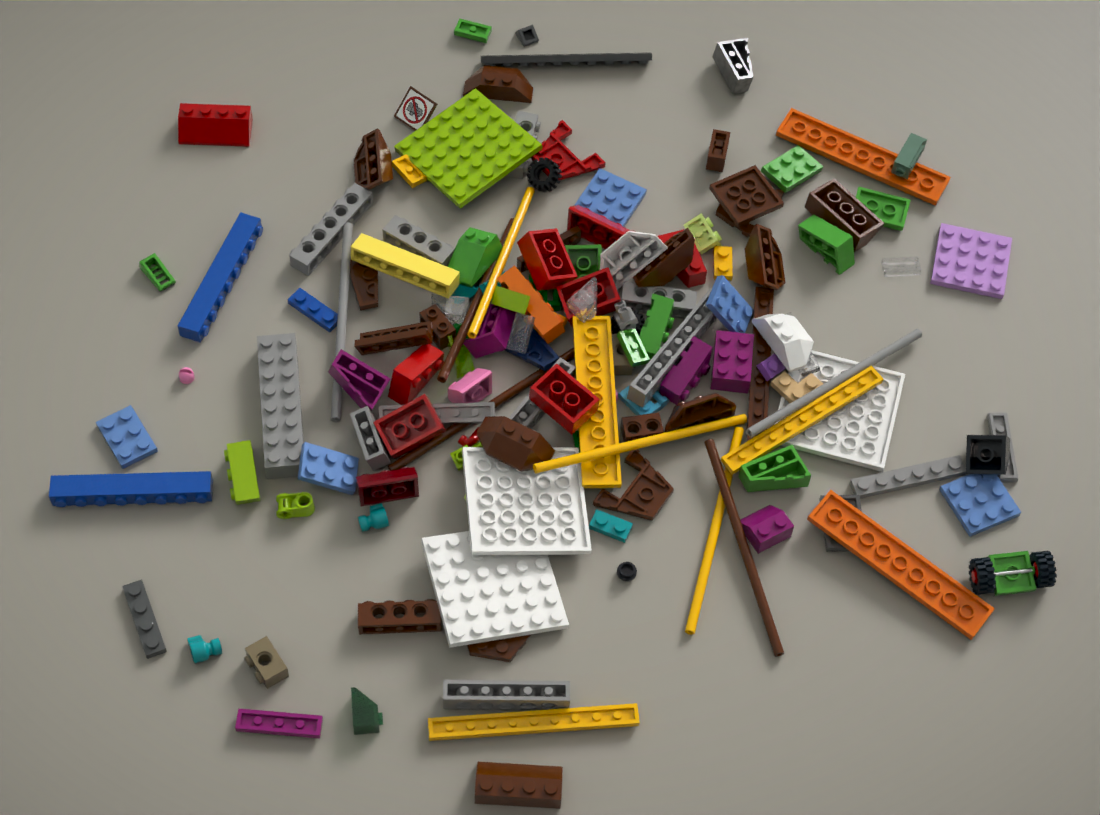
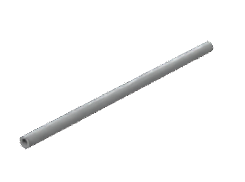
[331,222,353,422]
[746,329,922,438]

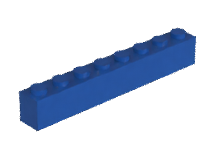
[178,212,263,343]
[49,471,213,507]

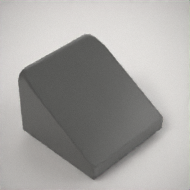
[515,25,539,46]

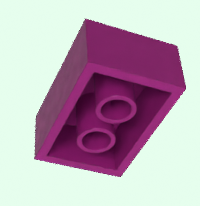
[710,330,754,394]

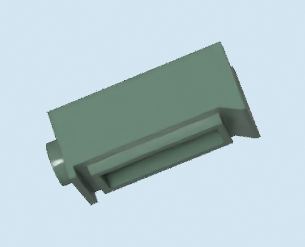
[891,133,927,179]

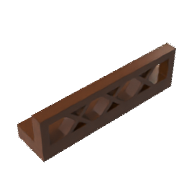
[354,321,433,355]

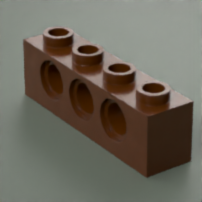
[358,599,441,635]

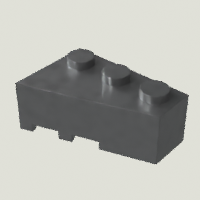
[712,38,753,94]

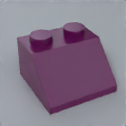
[740,505,794,554]

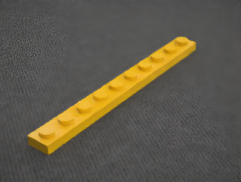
[721,365,883,475]
[428,703,640,741]

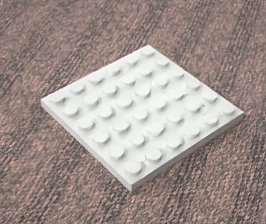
[774,350,905,472]
[462,447,592,555]
[421,531,569,648]

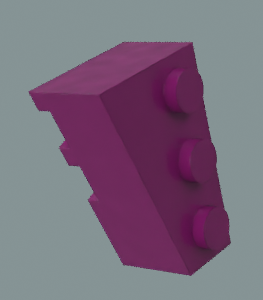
[463,301,518,359]
[659,336,713,405]
[328,349,390,411]

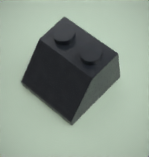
[966,435,1010,475]

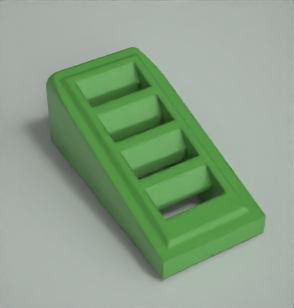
[139,253,176,292]

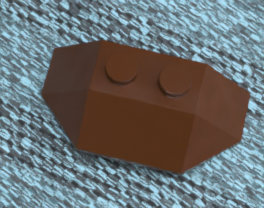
[463,65,533,103]
[354,128,393,190]
[745,224,786,291]
[633,228,695,287]
[664,393,736,433]
[476,416,555,472]

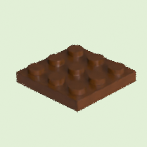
[709,165,784,227]

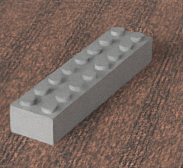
[257,333,304,479]

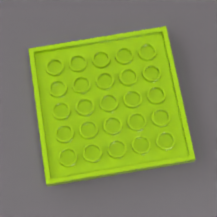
[394,88,543,209]

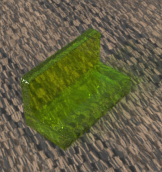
[448,335,475,378]

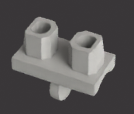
[613,300,638,331]

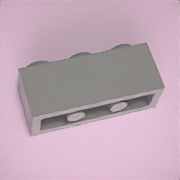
[350,406,391,471]

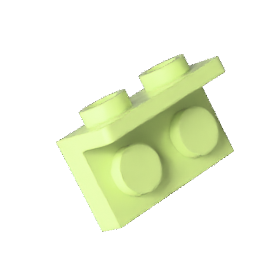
[683,213,722,255]

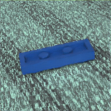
[287,288,338,332]

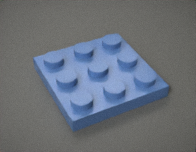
[574,168,647,227]
[939,474,1021,537]

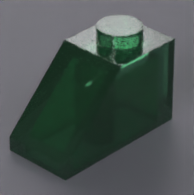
[351,687,383,735]

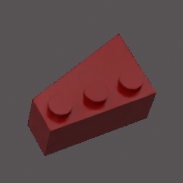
[657,229,707,288]
[388,344,444,405]

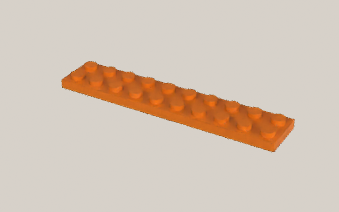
[776,108,951,206]
[807,490,995,640]

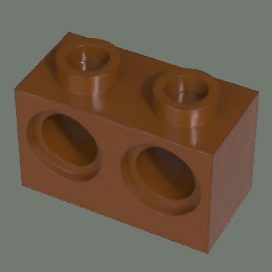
[706,129,731,172]
[419,304,456,350]
[620,412,664,442]

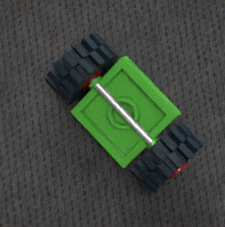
[968,551,1057,596]

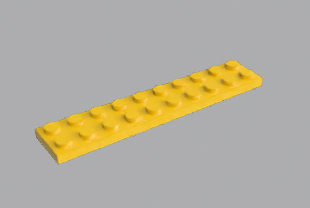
[572,316,622,488]

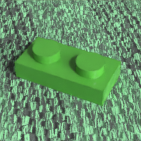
[454,18,492,43]
[617,328,650,367]

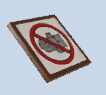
[394,86,438,131]

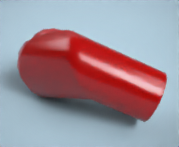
[458,427,479,447]

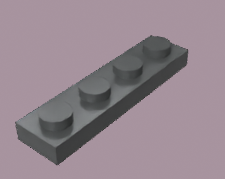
[122,579,167,659]

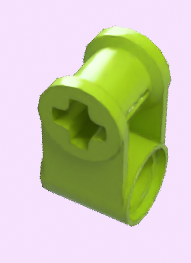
[276,492,315,519]

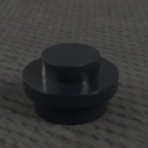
[617,562,637,581]

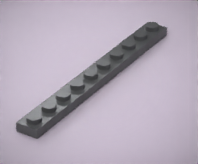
[481,52,652,66]

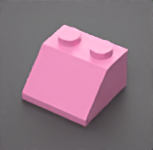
[448,368,492,403]

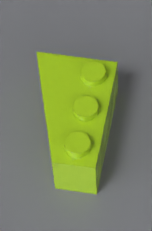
[224,440,260,505]

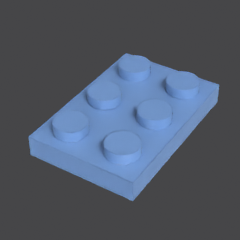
[706,275,754,333]
[96,405,158,469]
[298,442,359,495]

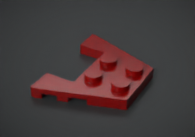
[531,120,606,180]

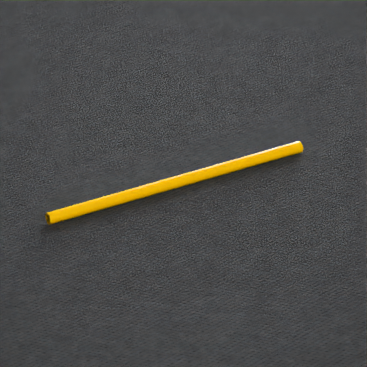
[467,187,535,339]
[533,414,747,473]
[685,427,744,635]

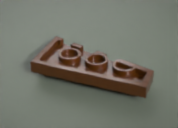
[350,260,378,311]

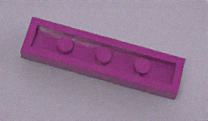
[235,708,323,739]

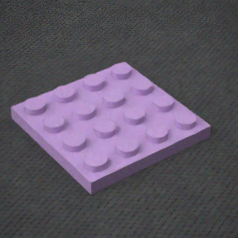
[930,223,1012,299]

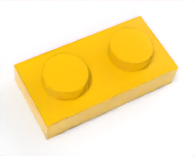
[392,154,427,188]
[713,246,733,281]

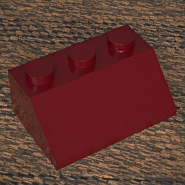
[356,467,419,507]

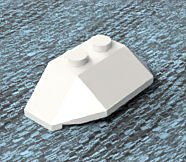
[600,231,668,290]
[752,314,814,373]

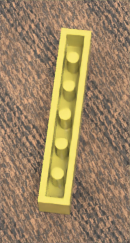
[351,233,460,299]

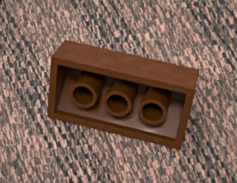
[805,178,884,253]
[475,762,563,809]

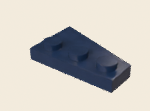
[504,324,560,371]

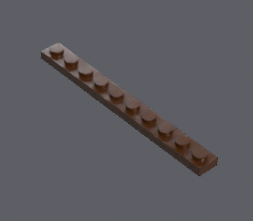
[746,286,774,442]

